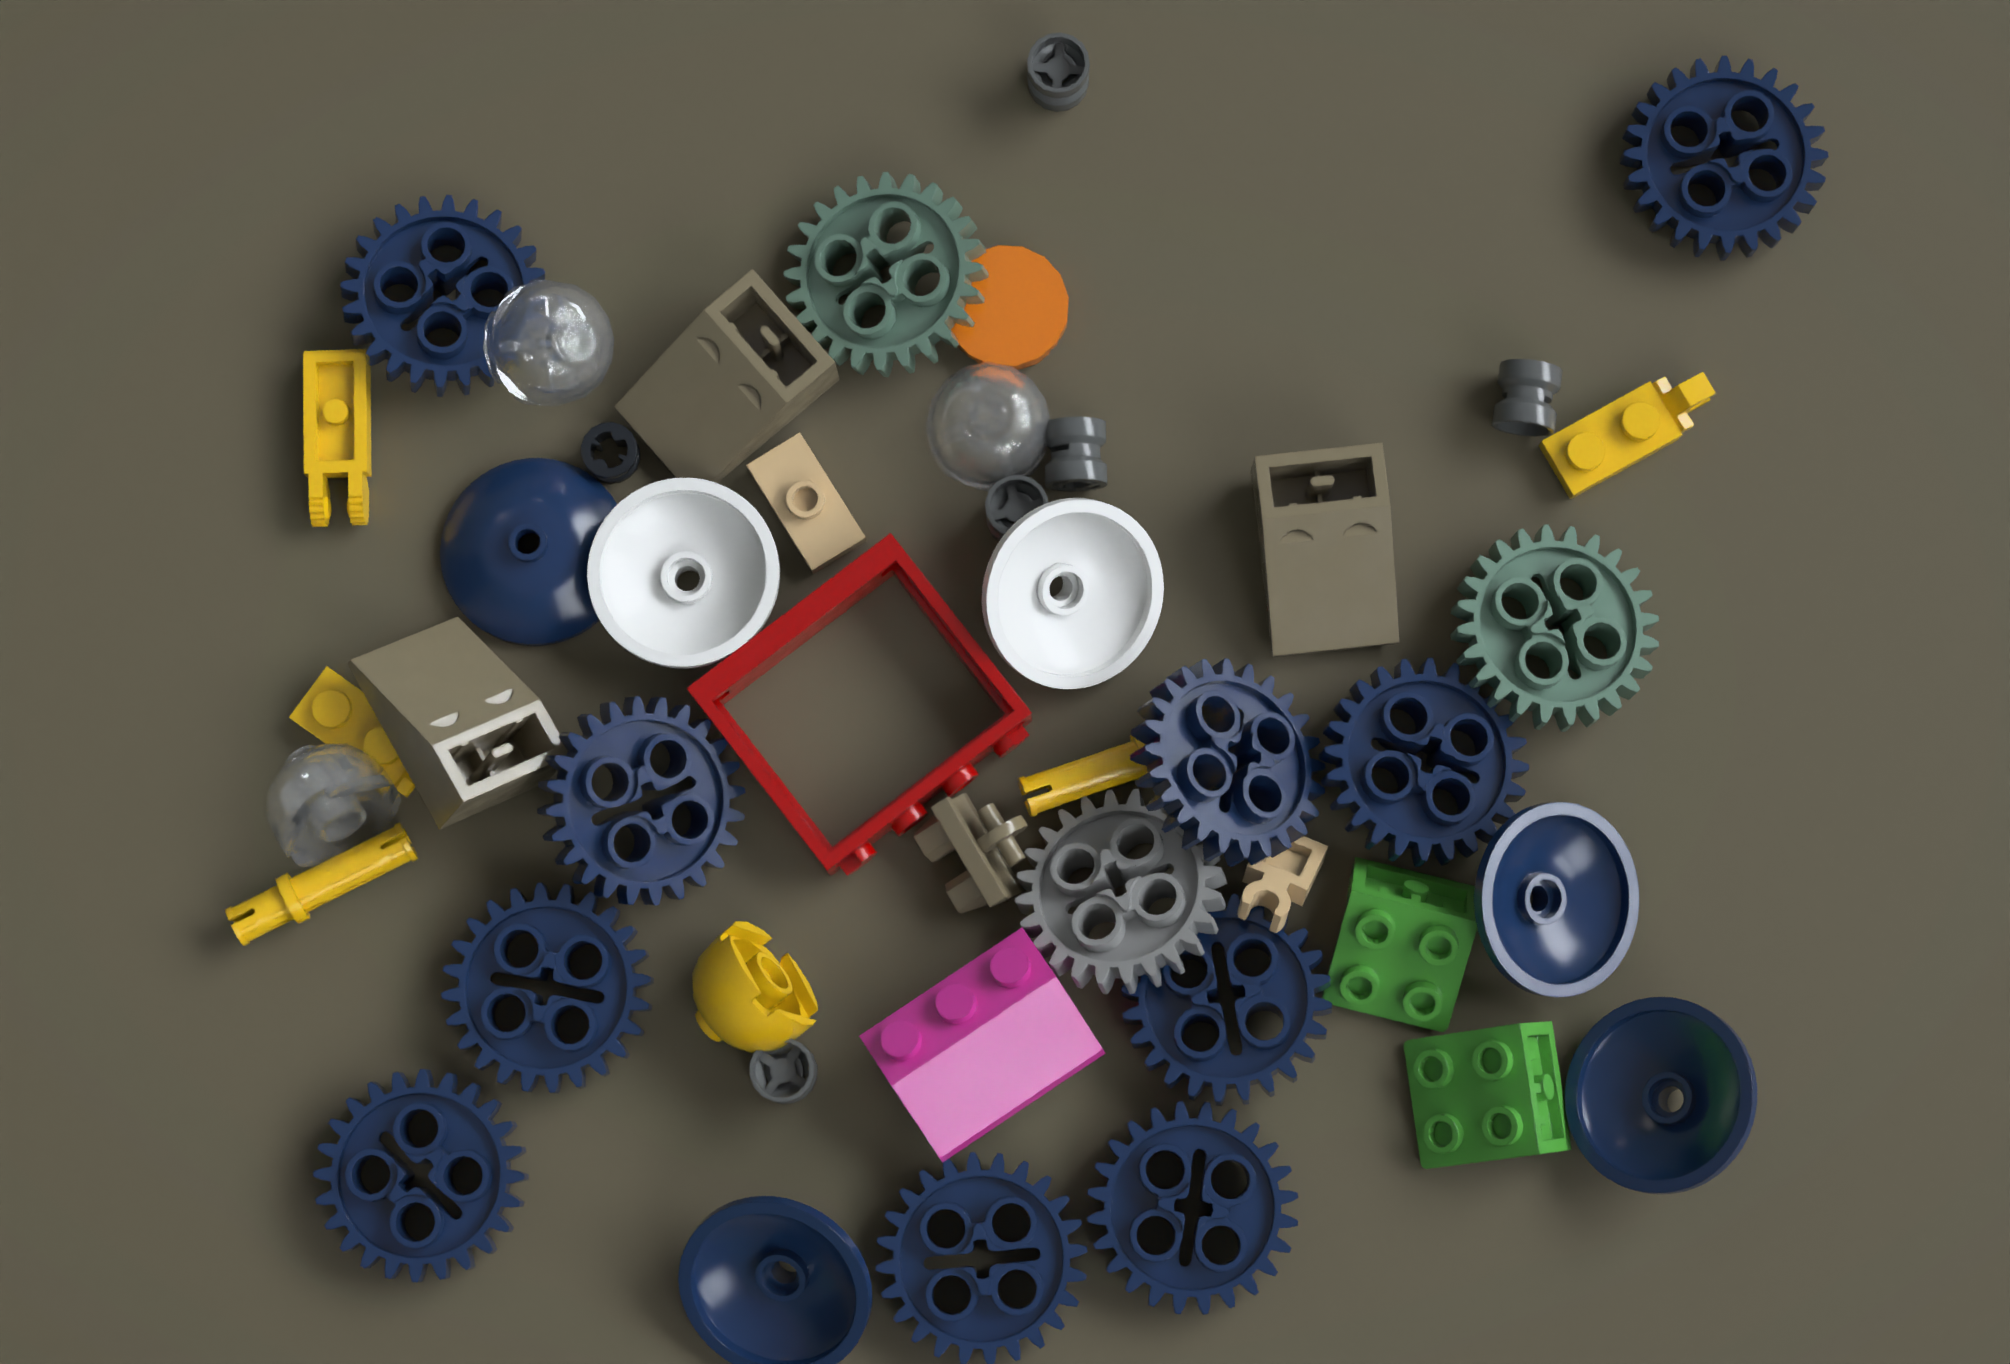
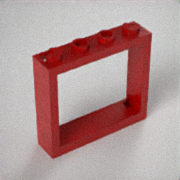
[687,533,1032,876]

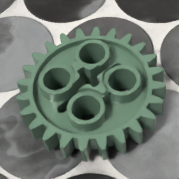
[784,172,989,377]
[1450,524,1659,732]

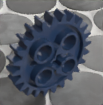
[1620,56,1829,261]
[341,195,547,397]
[1130,658,1326,867]
[1319,658,1529,867]
[537,696,746,906]
[441,883,654,1094]
[1121,894,1332,1106]
[313,1069,529,1282]
[1087,1101,1298,1315]
[876,1152,1088,1364]

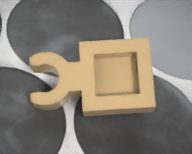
[1237,836,1328,933]

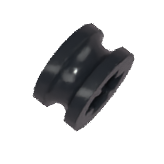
[581,422,641,484]

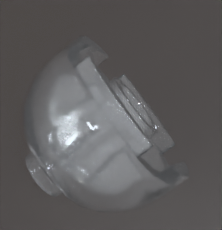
[483,280,614,407]
[926,362,1051,492]
[266,743,401,867]

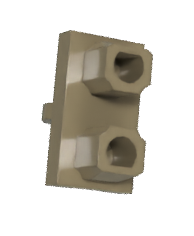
[914,793,1028,914]

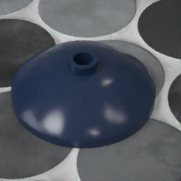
[440,458,617,646]
[1474,802,1639,997]
[1565,997,1757,1195]
[678,1196,872,1364]

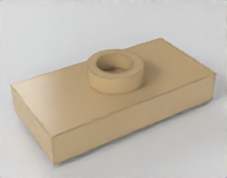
[746,432,867,574]

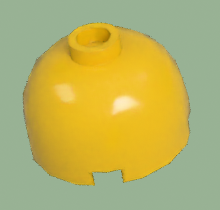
[692,921,818,1053]

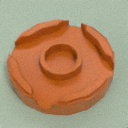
[951,245,1069,371]

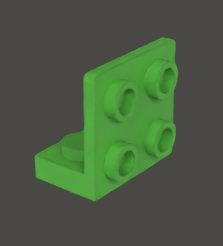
[1322,857,1477,1032]
[1404,1021,1572,1169]

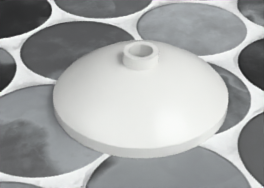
[587,478,780,669]
[982,498,1164,689]

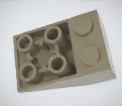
[614,269,840,483]
[1250,442,1400,657]
[347,617,569,830]

